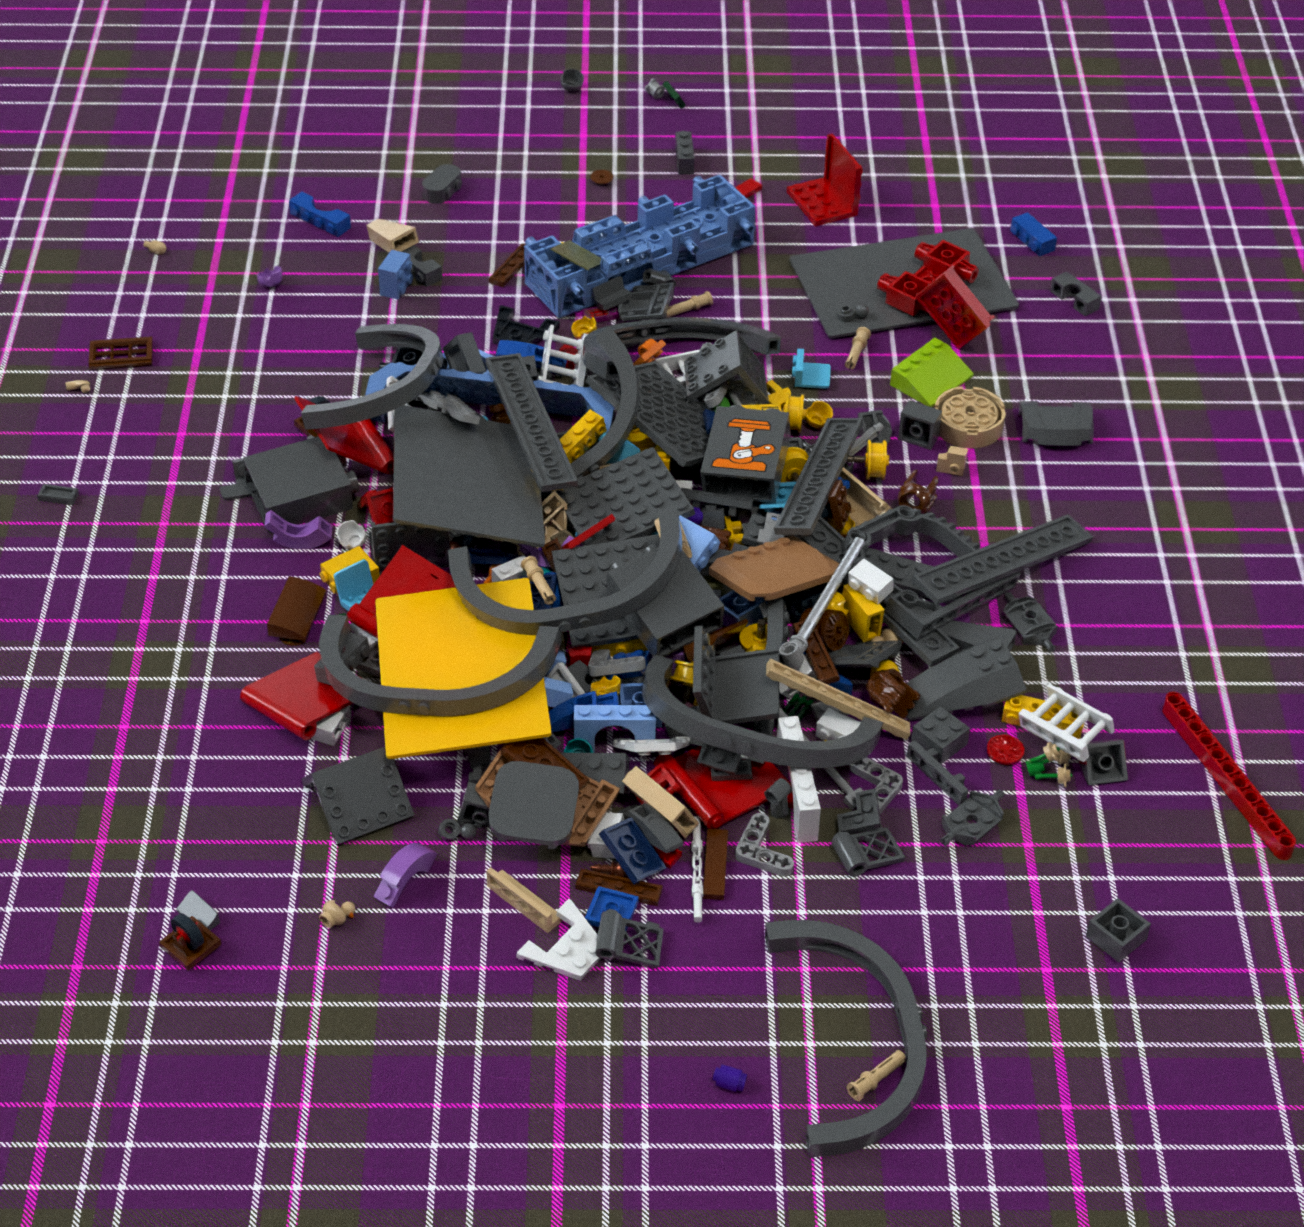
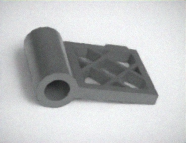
[831,826,905,877]
[595,909,664,969]

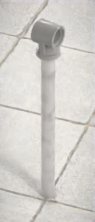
[779,537,865,669]

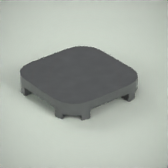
[488,761,579,849]

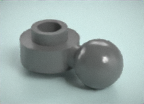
[838,304,869,322]
[438,818,477,841]

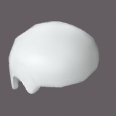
[336,520,367,550]

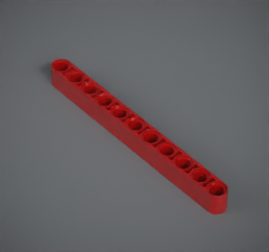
[1162,692,1296,860]

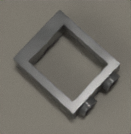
[443,332,486,374]

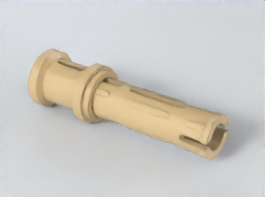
[666,291,713,318]
[845,327,871,369]
[521,556,556,605]
[847,1050,907,1101]

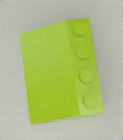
[890,338,974,407]

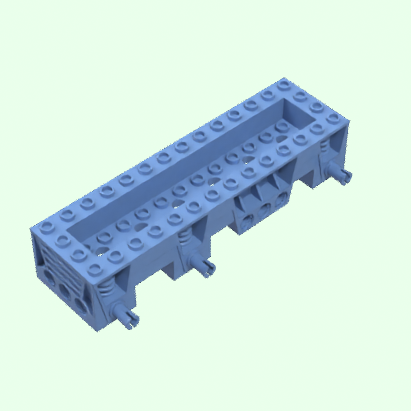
[524,174,756,318]

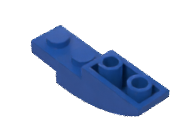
[495,340,567,376]
[549,691,619,732]

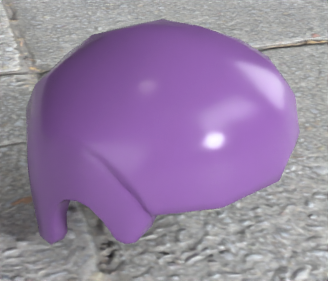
[257,266,282,287]

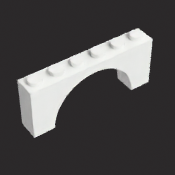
[777,716,821,843]

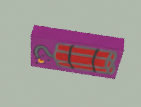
[582,306,619,323]

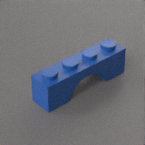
[289,192,351,237]

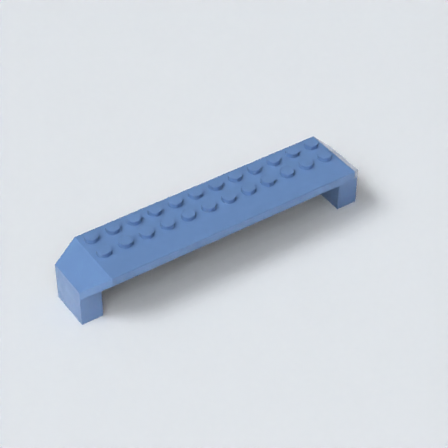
[365,362,616,447]

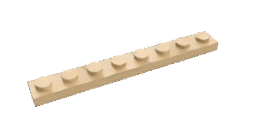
[766,659,911,740]

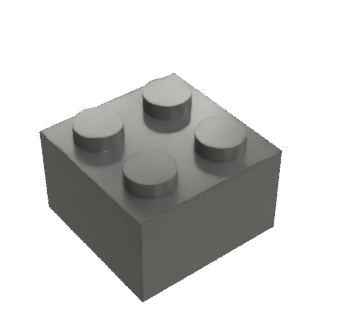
[898,400,942,450]
[911,706,970,764]
[1086,898,1151,962]

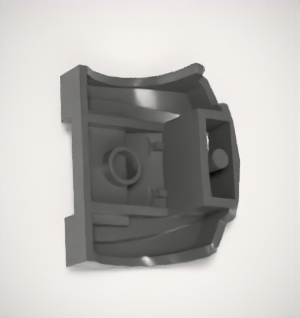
[1018,401,1094,446]

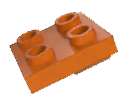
[633,339,666,366]

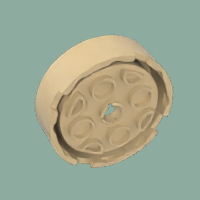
[935,386,1006,448]

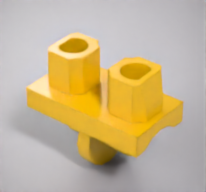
[721,516,744,550]

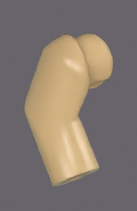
[65,380,90,393]

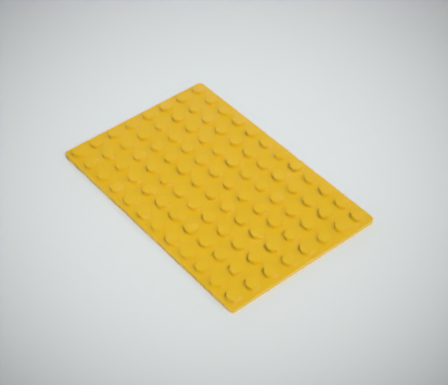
[375,578,552,759]

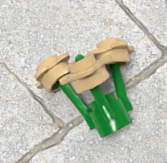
[1026,742,1072,788]

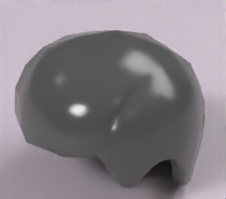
[560,68,584,92]

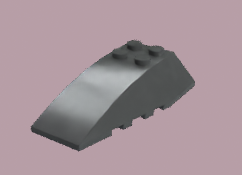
[907,637,1027,721]

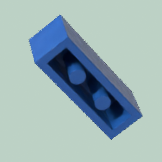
[1010,212,1057,256]

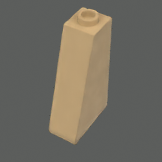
[366,219,419,252]
[622,766,699,839]

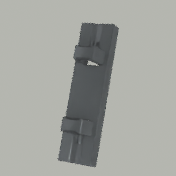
[681,488,754,516]
[907,740,968,805]

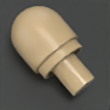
[143,240,167,255]

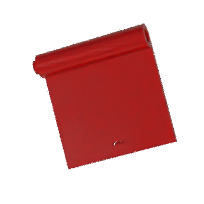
[294,396,394,474]
[346,545,455,639]
[240,652,363,740]
[654,746,792,829]

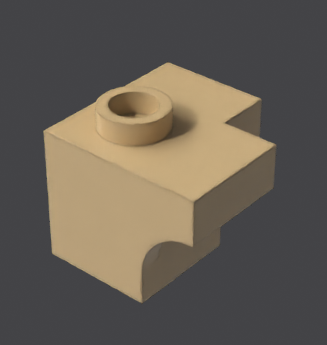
[936,446,968,476]

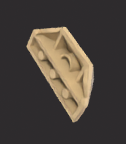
[501,491,567,556]

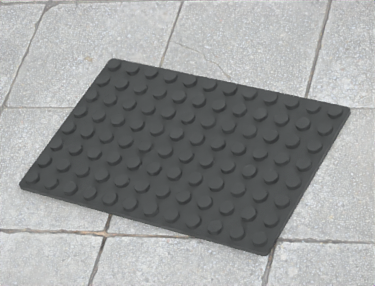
[789,228,1019,338]
[393,405,545,547]

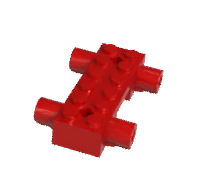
[877,240,979,316]

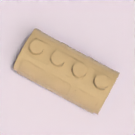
[839,467,892,526]

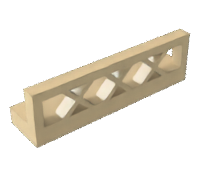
[486,867,563,933]

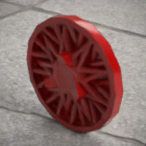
[987,734,1025,765]

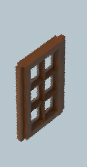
[89,336,153,369]

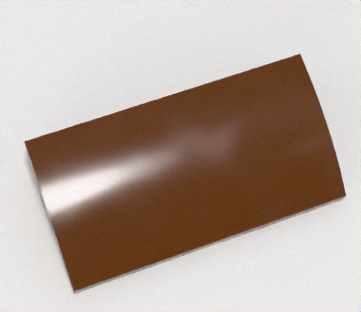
[267,576,327,641]
[683,619,748,661]

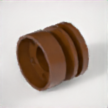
[799,607,849,651]

